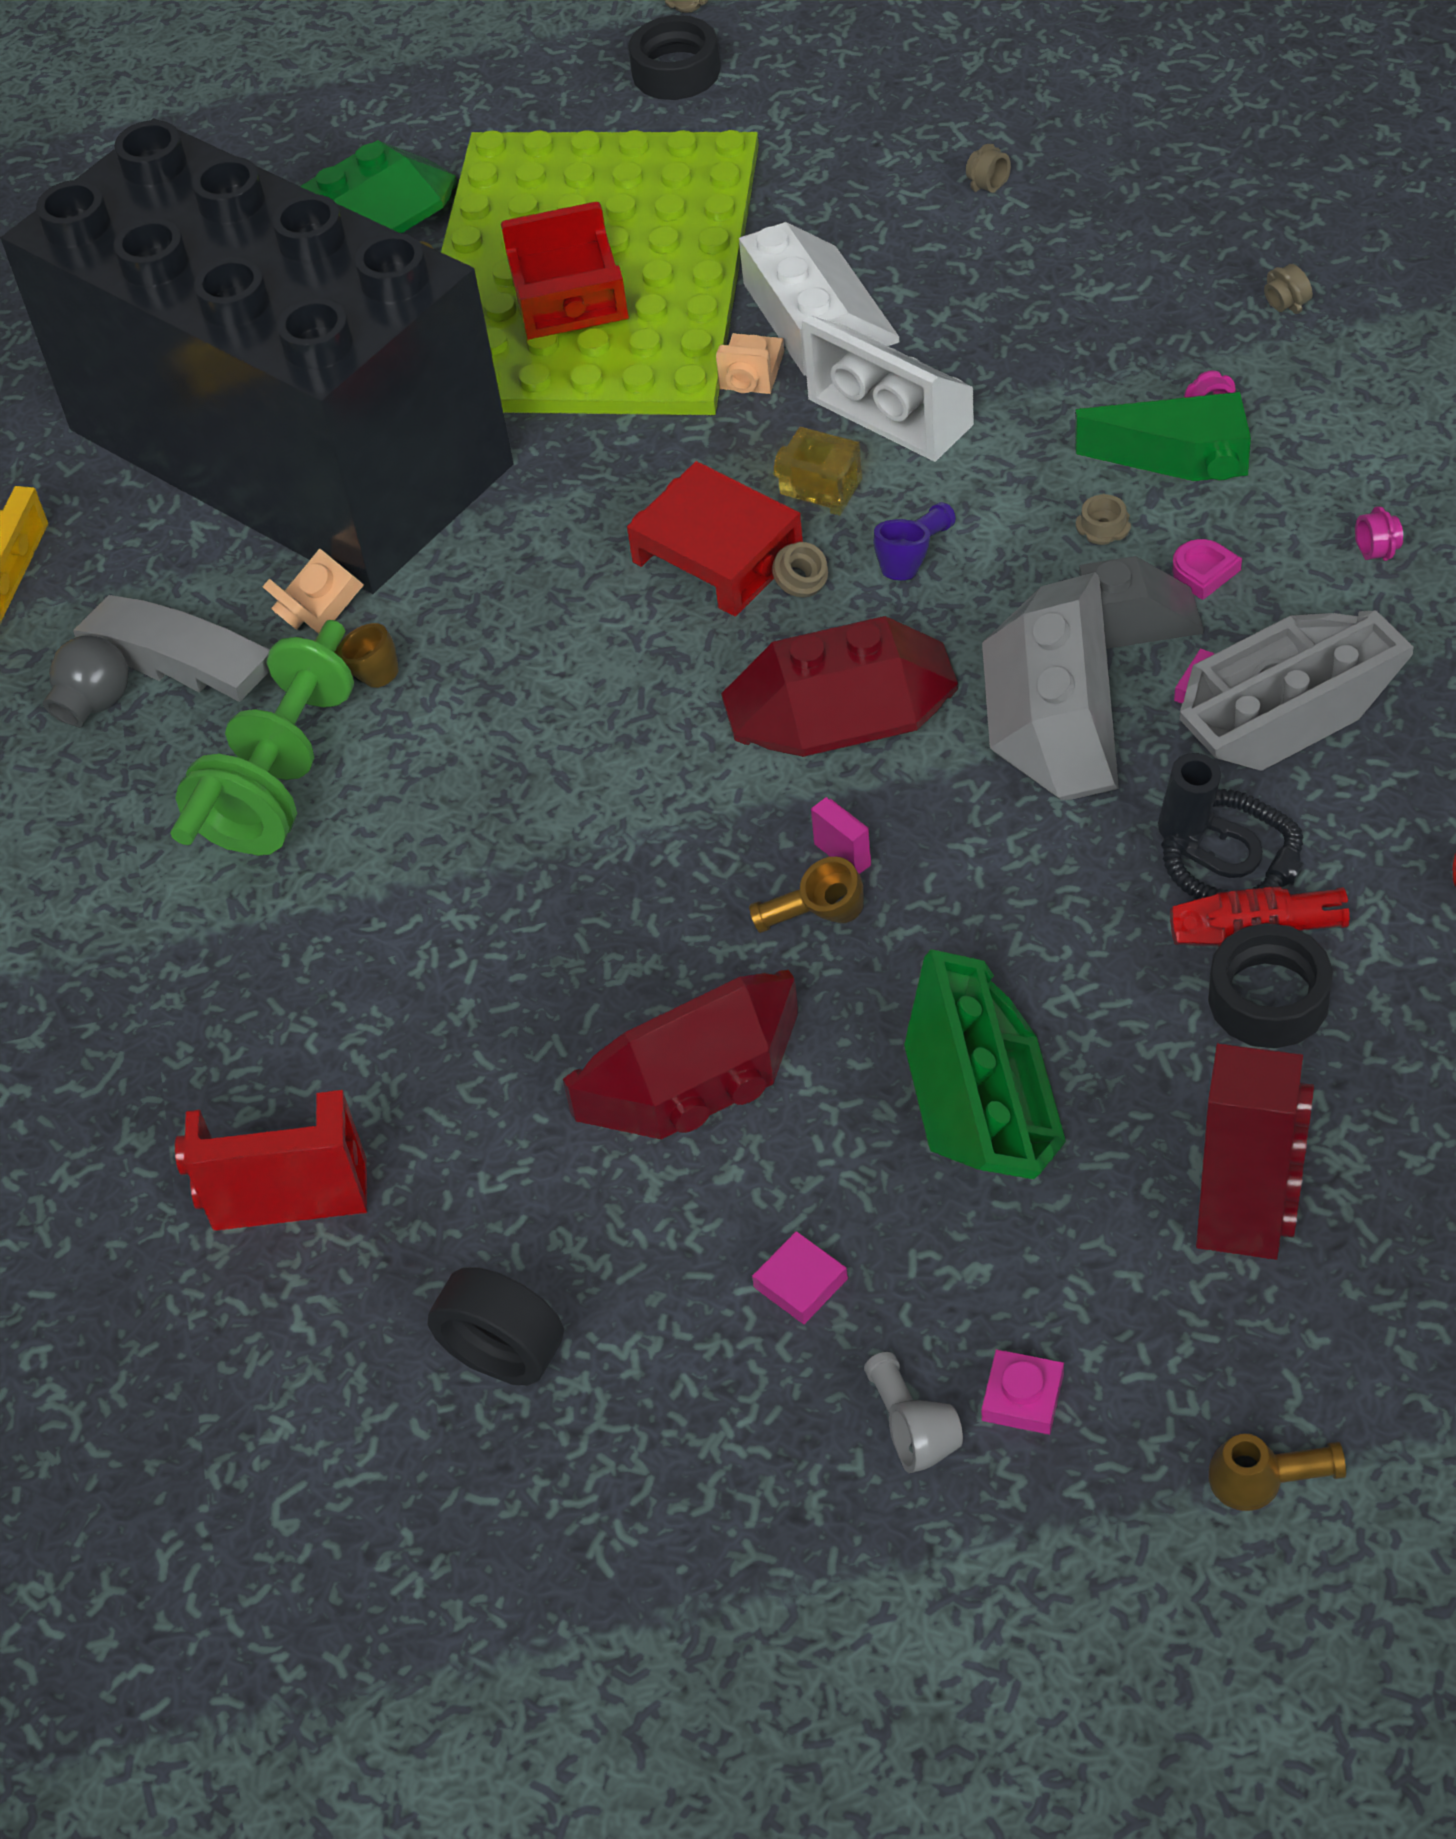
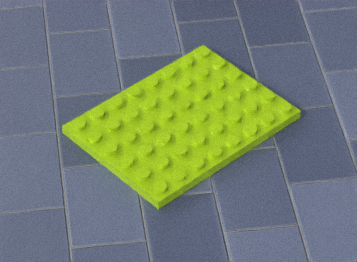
[441,130,759,415]

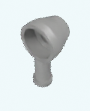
[864,1352,963,1473]

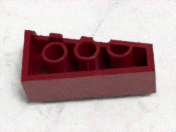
[1196,1043,1314,1260]

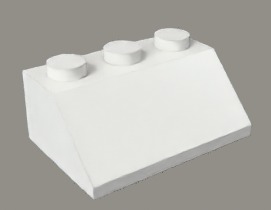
[739,222,899,376]
[802,315,974,462]

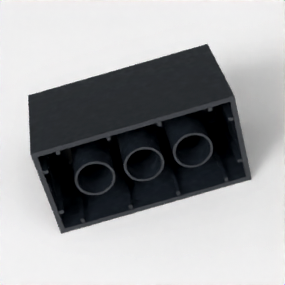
[0,118,514,594]

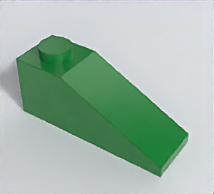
[1075,392,1251,481]

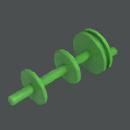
[170,620,354,856]

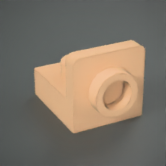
[716,333,784,394]
[262,549,364,633]

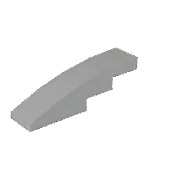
[73,595,270,702]

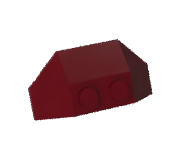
[721,616,958,757]
[563,969,799,1139]

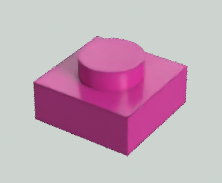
[981,1349,1064,1435]

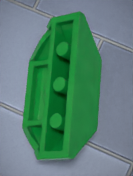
[300,140,458,233]
[904,949,1066,1179]

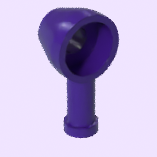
[873,502,956,581]

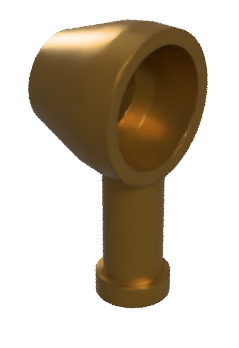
[335,623,399,688]
[749,857,864,933]
[1209,1434,1346,1511]

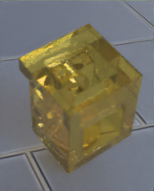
[774,427,862,516]

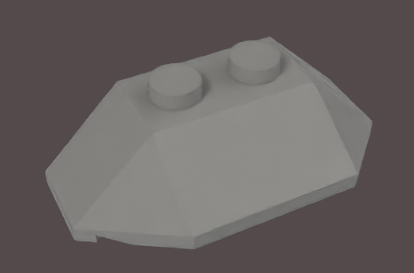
[982,572,1119,800]
[1179,610,1414,771]

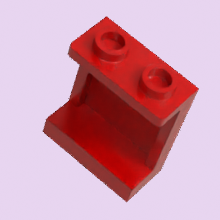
[501,201,629,340]
[627,461,803,617]
[175,1090,367,1231]

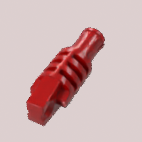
[1170,886,1350,947]

